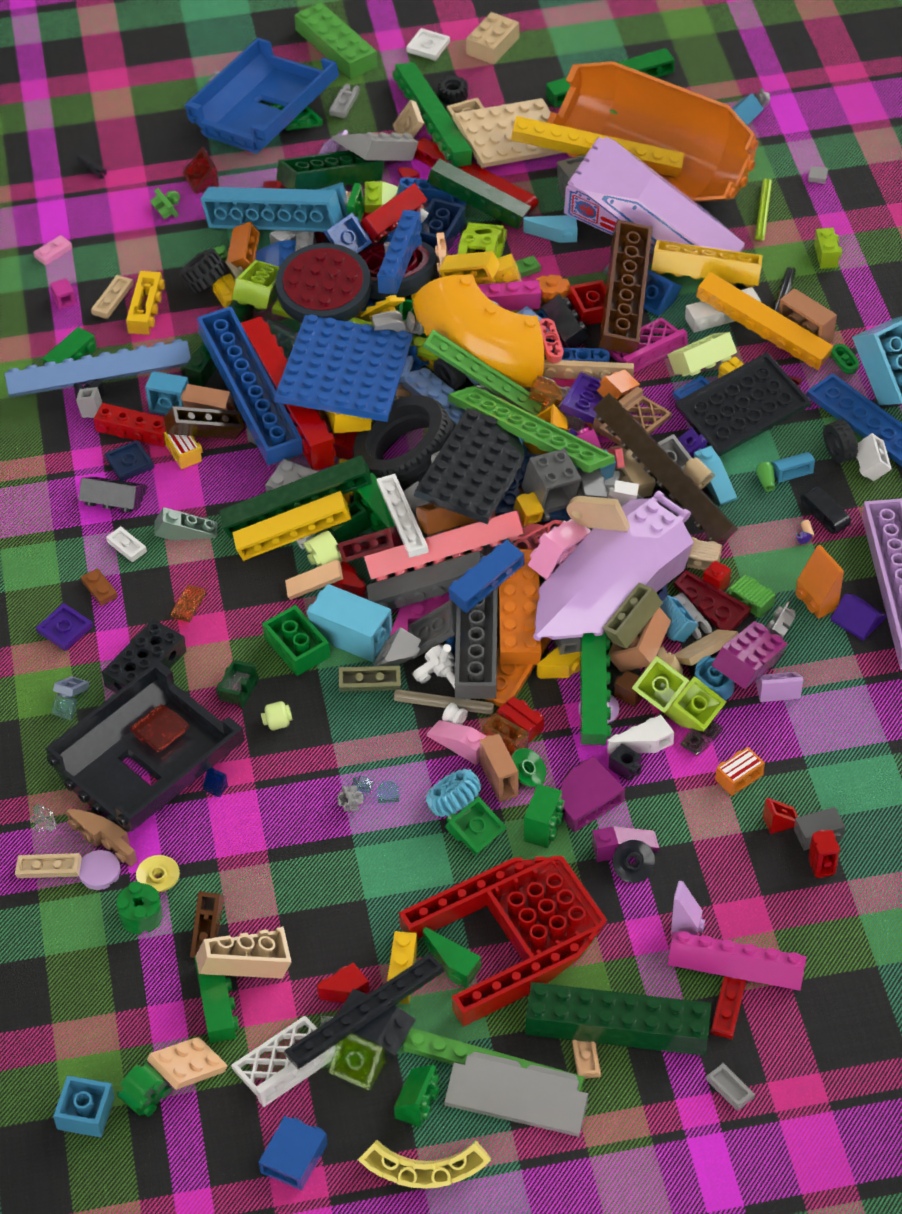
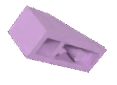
[671,881,705,936]

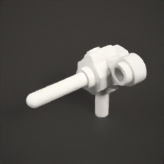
[412,644,471,700]

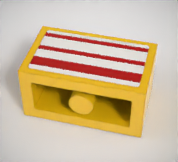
[164,432,203,469]

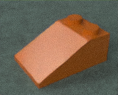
[795,545,844,619]

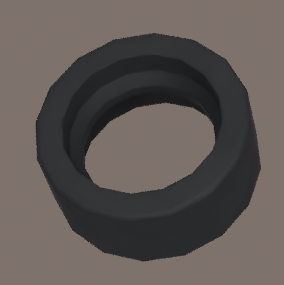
[433,358,466,390]

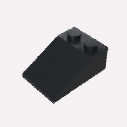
[336,989,416,1063]

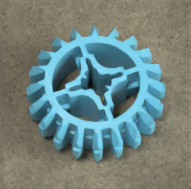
[426,769,481,817]

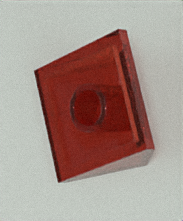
[182,147,219,194]

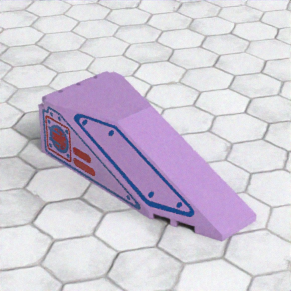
[564,137,745,254]

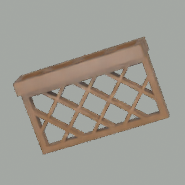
[592,387,672,450]

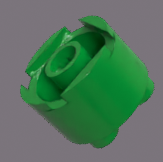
[116,881,163,934]
[117,1061,172,1117]

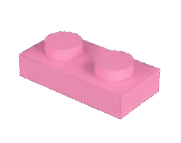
[33,235,73,265]

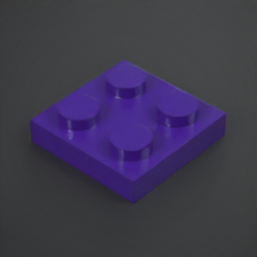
[36,603,93,651]

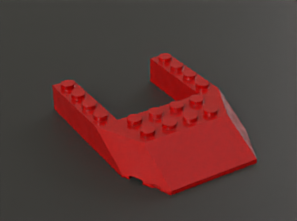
[399,856,607,1027]

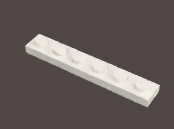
[377,474,429,558]

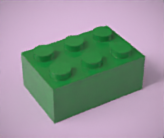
[262,605,330,676]

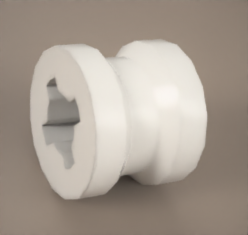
[442,703,467,725]

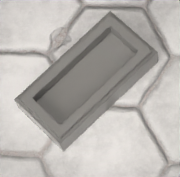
[706,1063,755,1111]

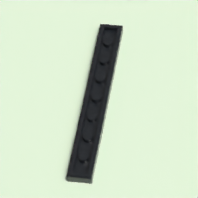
[284,954,444,1070]

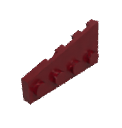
[674,570,751,631]

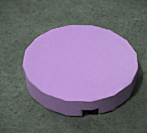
[78,850,121,890]

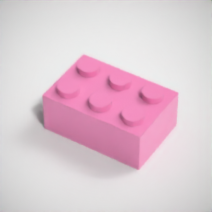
[528,519,591,580]

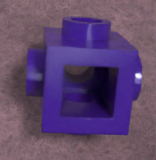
[678,428,708,459]

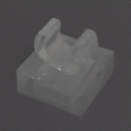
[29,804,57,833]

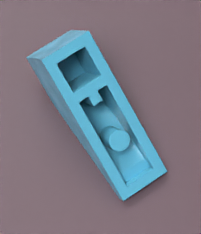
[523,215,577,243]
[694,446,737,506]

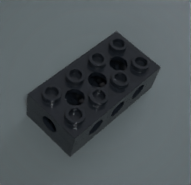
[102,619,187,693]

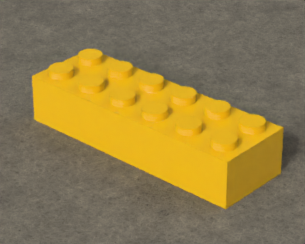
[651,240,763,287]

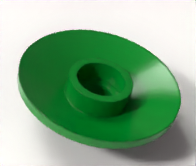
[511,748,546,787]

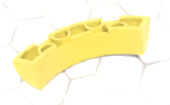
[358,1140,491,1188]

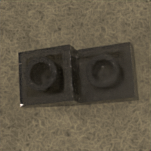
[680,721,723,756]

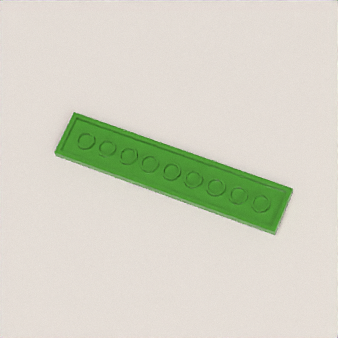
[448,385,615,473]

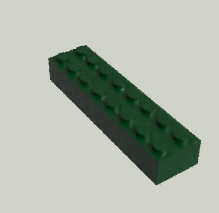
[525,982,711,1056]

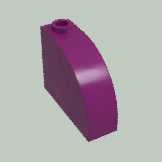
[561,756,625,833]

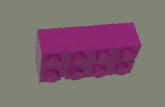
[711,621,788,689]

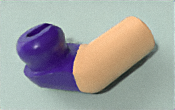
[796,520,814,544]

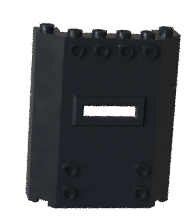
[46,660,245,832]

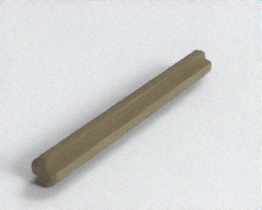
[394,689,494,715]

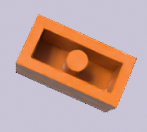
[597,369,640,401]

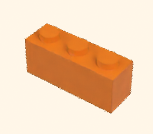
[227,221,260,270]

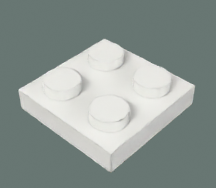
[406,28,450,61]

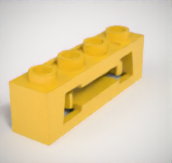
[126,271,165,335]

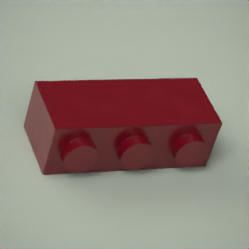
[338,526,403,563]

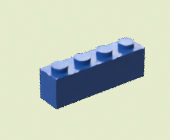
[449,540,524,613]

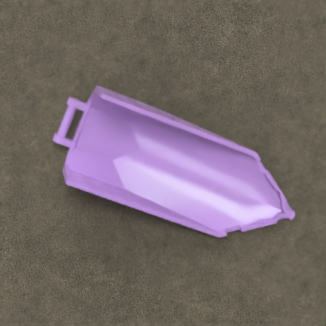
[533,491,694,641]

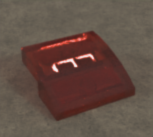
[130,704,189,753]

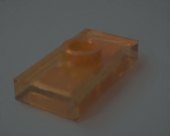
[171,584,206,623]

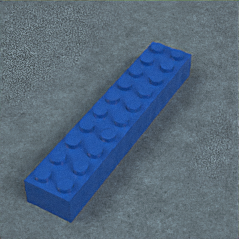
[197,306,303,466]

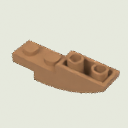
[66,809,137,867]

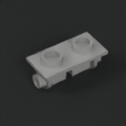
[766,602,796,639]

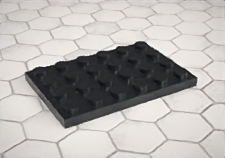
[675,352,811,457]

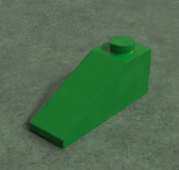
[423,927,481,988]

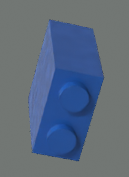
[259,1116,327,1190]

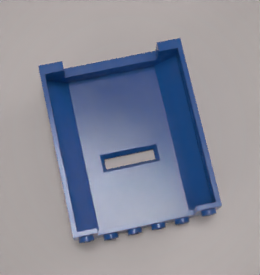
[185,38,339,154]

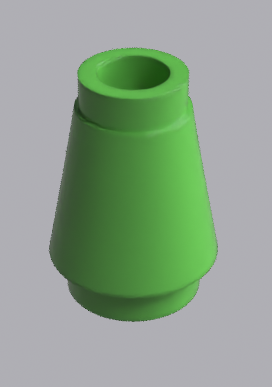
[756,462,775,492]

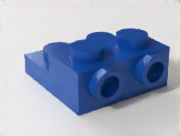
[324,213,372,253]

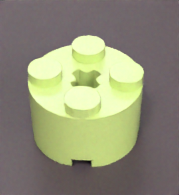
[303,531,343,568]

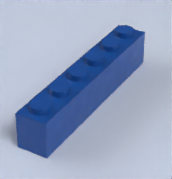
[377,210,422,295]

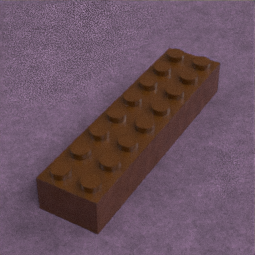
[599,220,652,354]

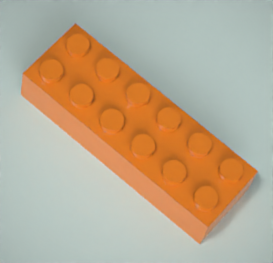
[498,549,541,665]

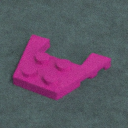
[390,593,456,637]

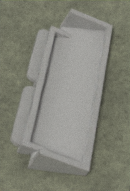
[445,1052,588,1137]

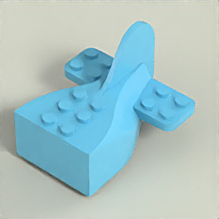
[852,316,902,405]

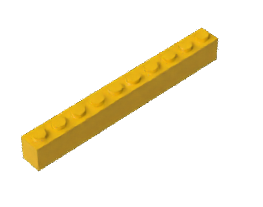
[511,116,684,178]

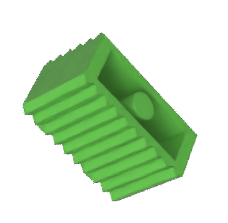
[729,574,775,618]

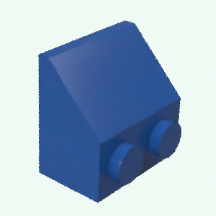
[643,269,682,316]

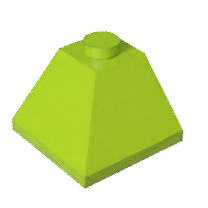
[632,655,690,713]
[664,676,726,732]

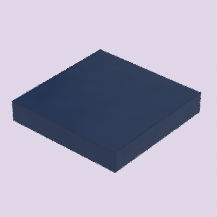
[104,440,155,481]

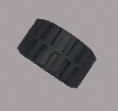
[179,248,227,293]

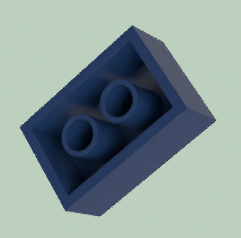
[420,198,466,252]

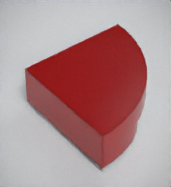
[398,167,420,179]

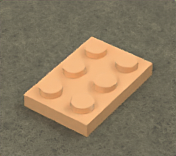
[147,1036,227,1090]

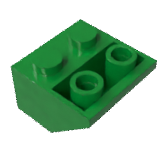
[394,1065,440,1127]

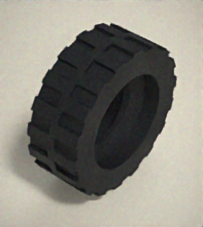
[823,419,858,464]

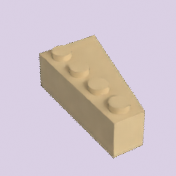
[196,927,291,979]

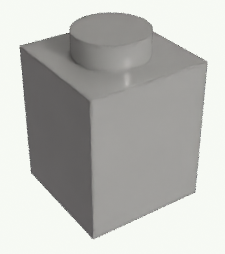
[76,387,103,418]

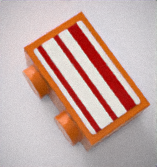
[715,747,765,796]

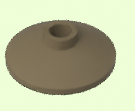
[224,261,244,279]

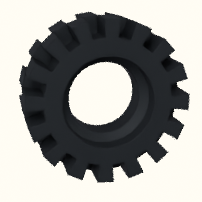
[438,75,468,105]

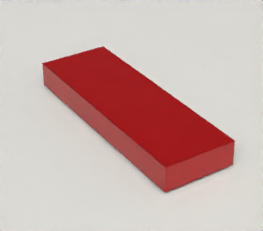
[710,976,747,1039]

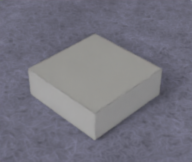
[808,166,828,184]

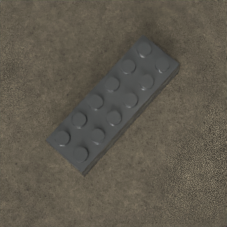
[455,587,498,699]

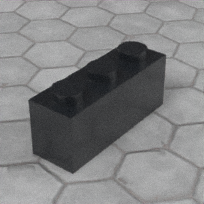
[543,294,590,348]

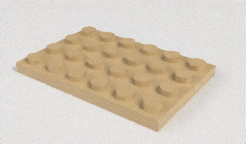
[453,98,565,168]

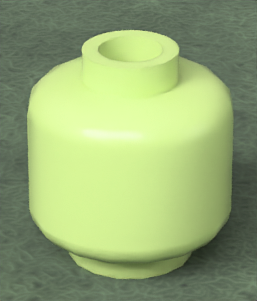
[261,701,293,730]

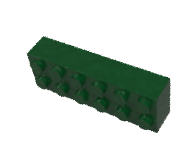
[276,150,384,190]

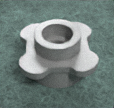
[756,89,770,108]

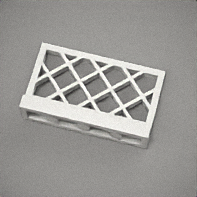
[231,1016,338,1107]

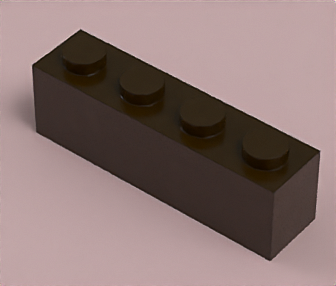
[164,406,244,439]

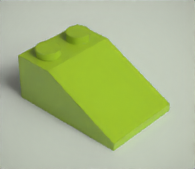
[365,181,398,213]

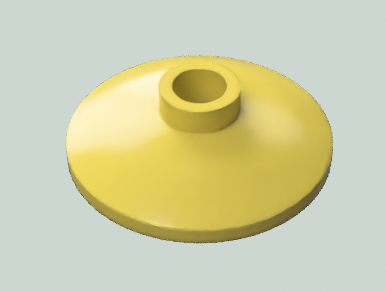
[136,855,180,893]

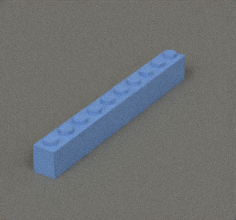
[4,339,191,398]

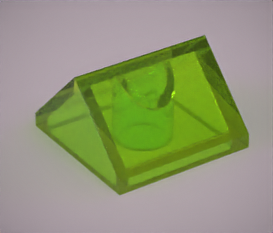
[328,1034,385,1090]

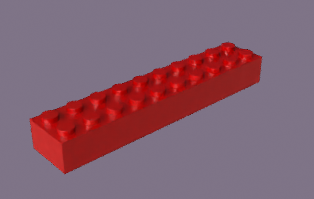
[241,316,336,471]

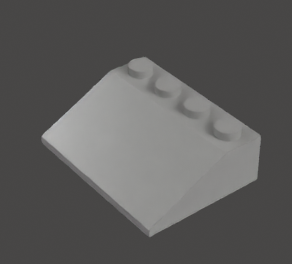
[332,132,418,161]

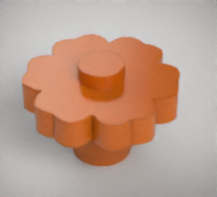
[536,275,570,304]

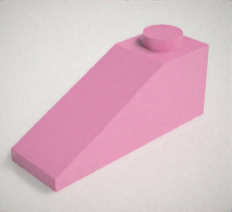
[427,720,486,765]

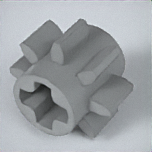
[338,786,363,811]

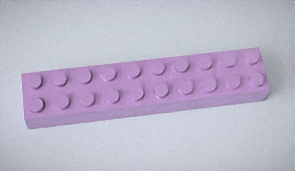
[862,499,902,669]

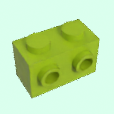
[814,228,842,269]

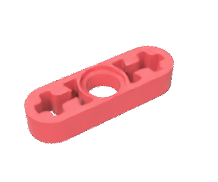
[539,318,563,363]

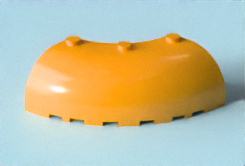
[412,275,544,388]

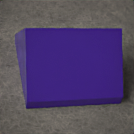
[831,594,887,641]

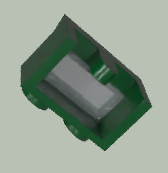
[216,660,259,709]

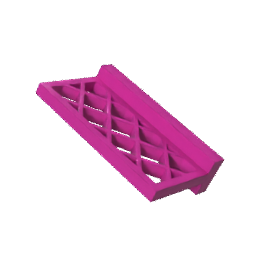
[606,317,688,372]

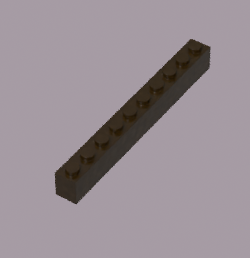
[593,393,738,544]

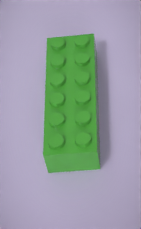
[294,2,377,79]

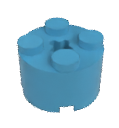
[695,656,735,700]

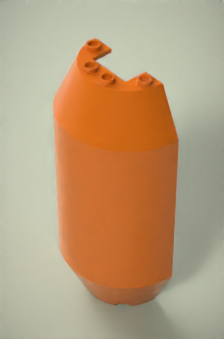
[547,61,759,203]

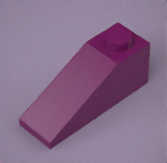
[592,826,660,862]

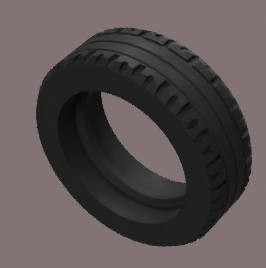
[353,395,455,491]

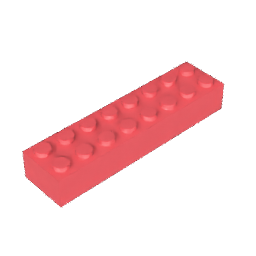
[364,510,525,581]

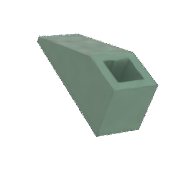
[154,507,217,541]

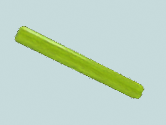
[755,178,772,241]

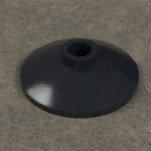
[612,839,655,883]

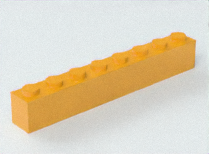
[696,272,833,371]

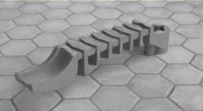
[372,301,499,335]

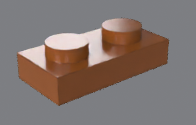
[81,568,118,606]

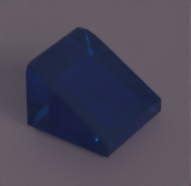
[203,767,228,797]

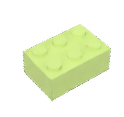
[667,332,737,376]

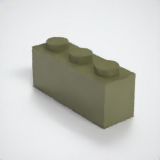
[602,583,663,649]
[339,666,401,692]

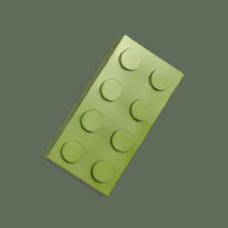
[232,260,279,310]

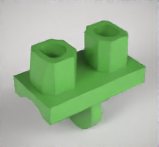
[150,188,180,220]

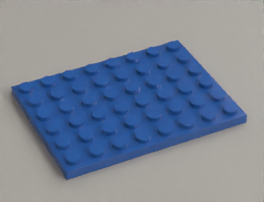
[274,315,414,422]

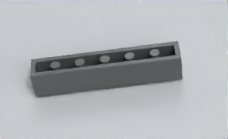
[367,551,482,610]

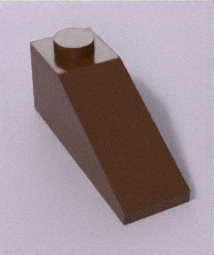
[190,891,224,958]

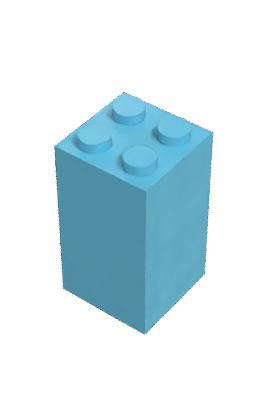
[307,584,392,662]

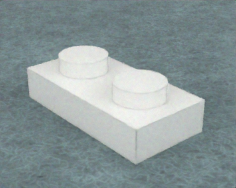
[106,527,147,562]

